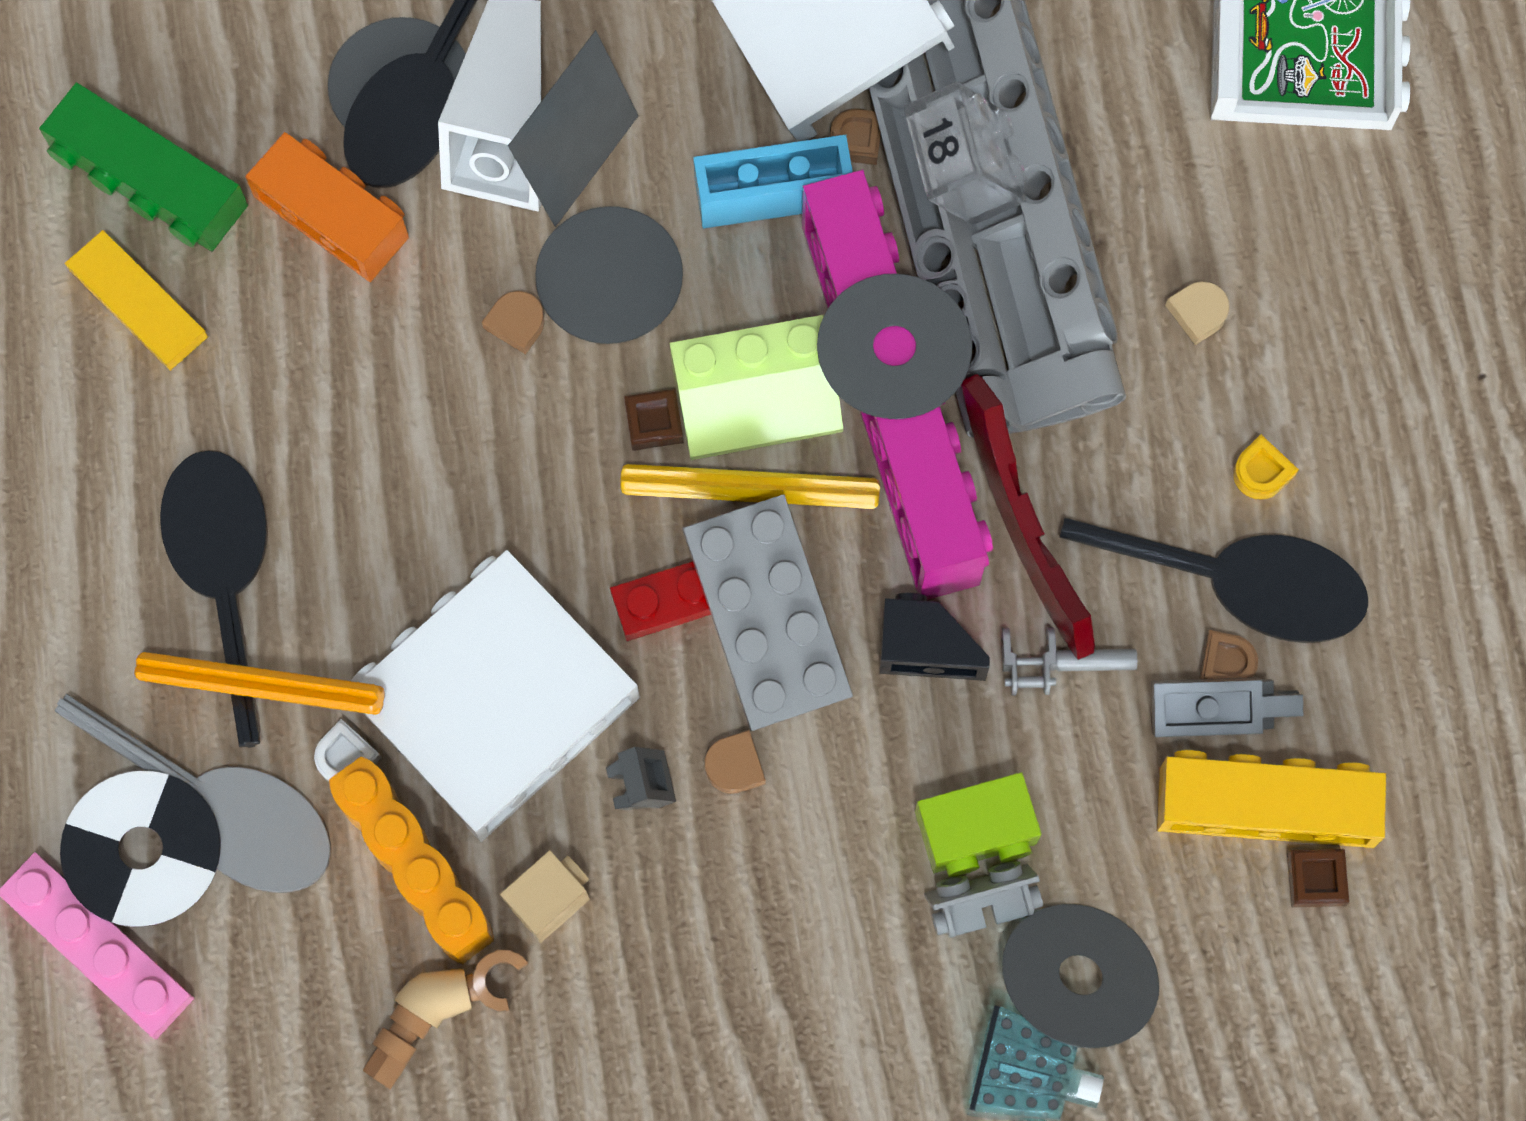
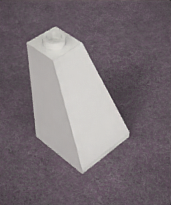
[438,0,541,212]

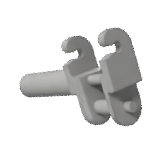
[1001,627,1137,696]

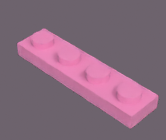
[0,852,195,1040]

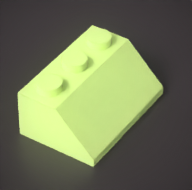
[670,314,843,460]

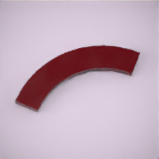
[962,374,1095,660]

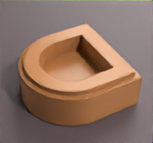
[830,109,881,165]
[482,291,545,354]
[1199,630,1258,679]
[705,730,766,794]

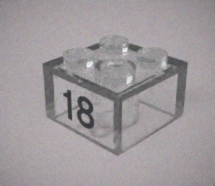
[903,81,1027,225]

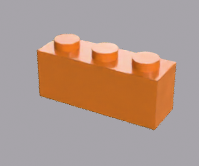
[245,132,409,283]

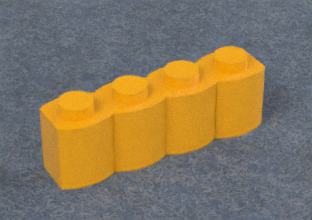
[329,756,494,964]

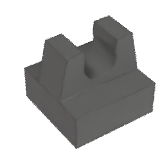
[606,747,676,810]

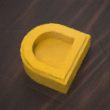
[1233,434,1299,500]

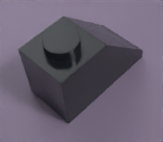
[879,593,990,681]

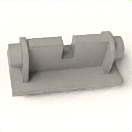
[924,861,1043,938]

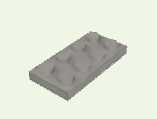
[682,494,853,731]

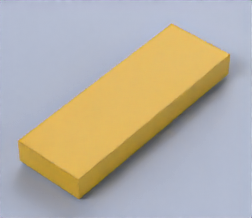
[65,230,208,371]

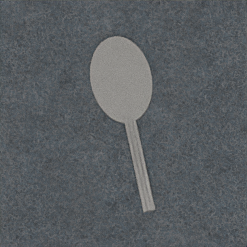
[54,694,331,893]

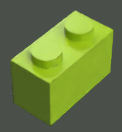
[915,772,1042,877]

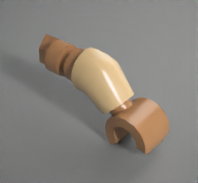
[362,950,529,1090]

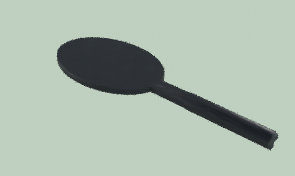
[343,0,477,188]
[160,451,267,748]
[1059,518,1368,643]

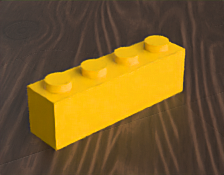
[1157,750,1386,848]

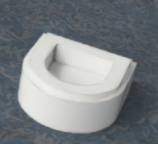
[314,719,382,782]

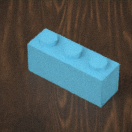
[693,135,853,229]

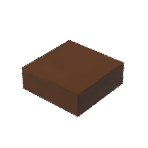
[624,389,684,451]
[1287,849,1349,908]

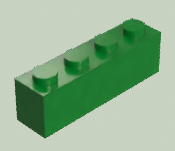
[39,82,248,252]

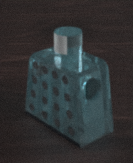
[966,1005,1104,1121]

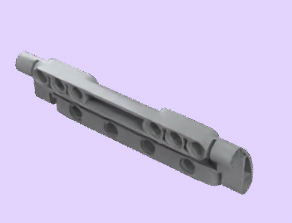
[869,0,1126,437]

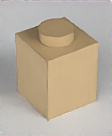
[500,850,590,943]

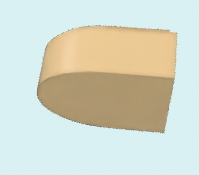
[1165,282,1229,345]

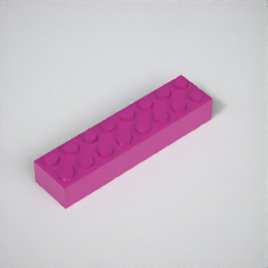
[802,170,993,600]

